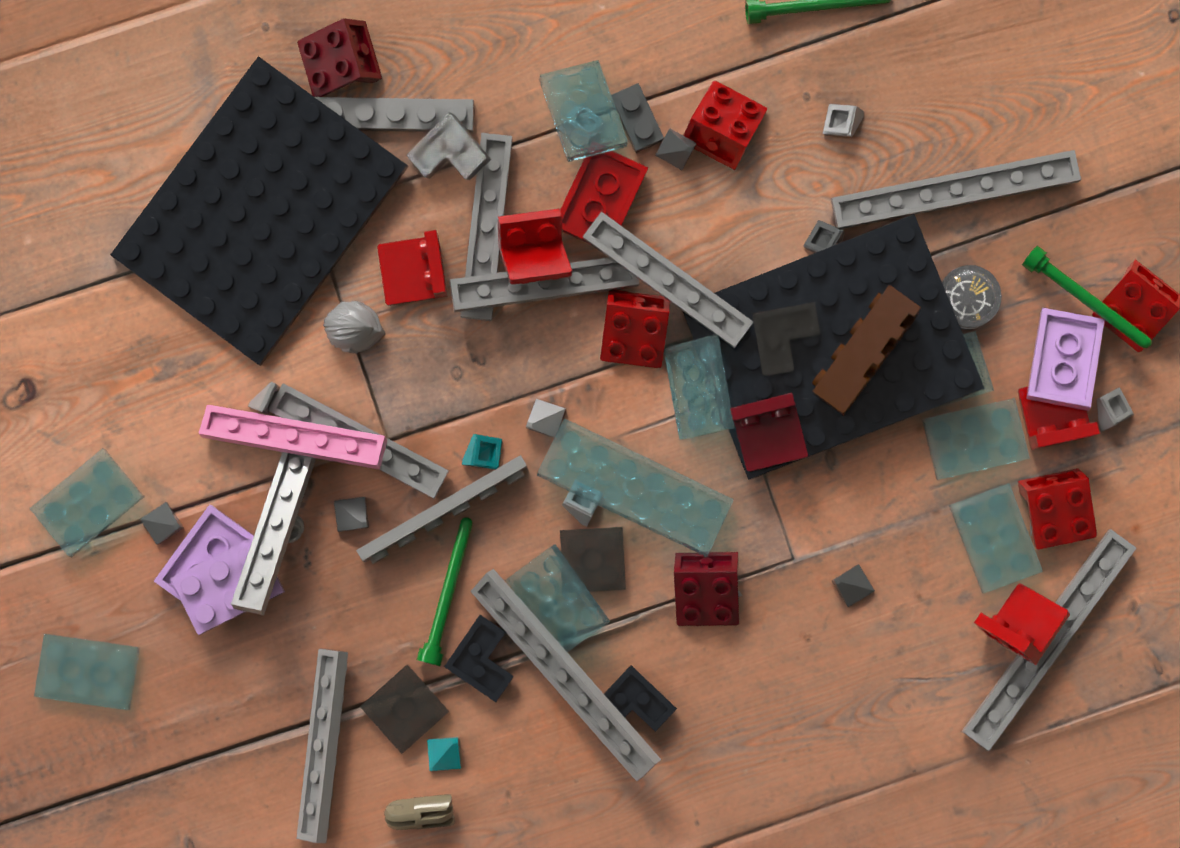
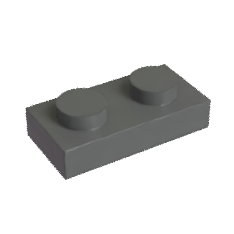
[610,83,664,153]

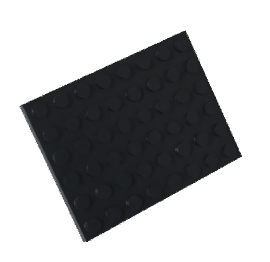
[110,56,408,366]
[683,214,984,480]

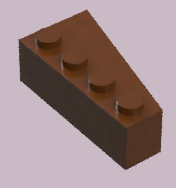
[812,285,921,416]

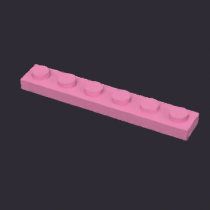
[199,405,388,470]

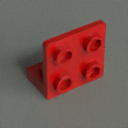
[683,81,767,170]
[498,208,572,285]
[377,230,448,306]
[1092,259,1180,352]
[600,290,670,368]
[1018,387,1100,450]
[1018,468,1097,550]
[974,583,1070,665]

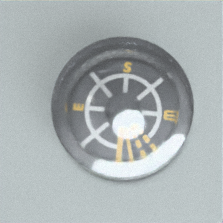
[942,265,1002,330]

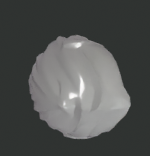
[323,301,385,354]

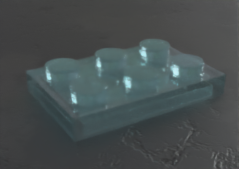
[539,60,628,162]
[664,335,735,440]
[922,398,1030,480]
[30,448,144,557]
[949,483,1043,593]
[505,544,610,652]
[34,634,140,710]

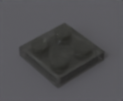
[560,527,626,593]
[360,664,449,754]

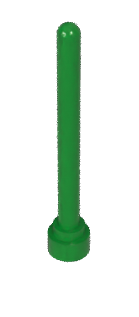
[745,0,891,24]
[1022,246,1152,348]
[416,517,473,666]

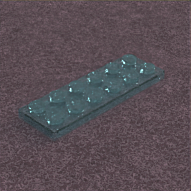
[537,418,734,557]

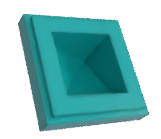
[462,434,502,470]
[427,737,461,771]

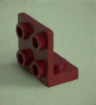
[297,18,382,97]
[730,393,808,472]
[674,552,740,626]

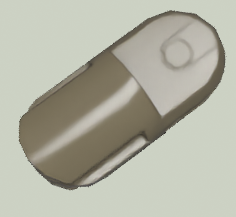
[384,794,455,830]

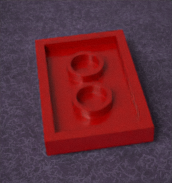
[560,142,648,246]

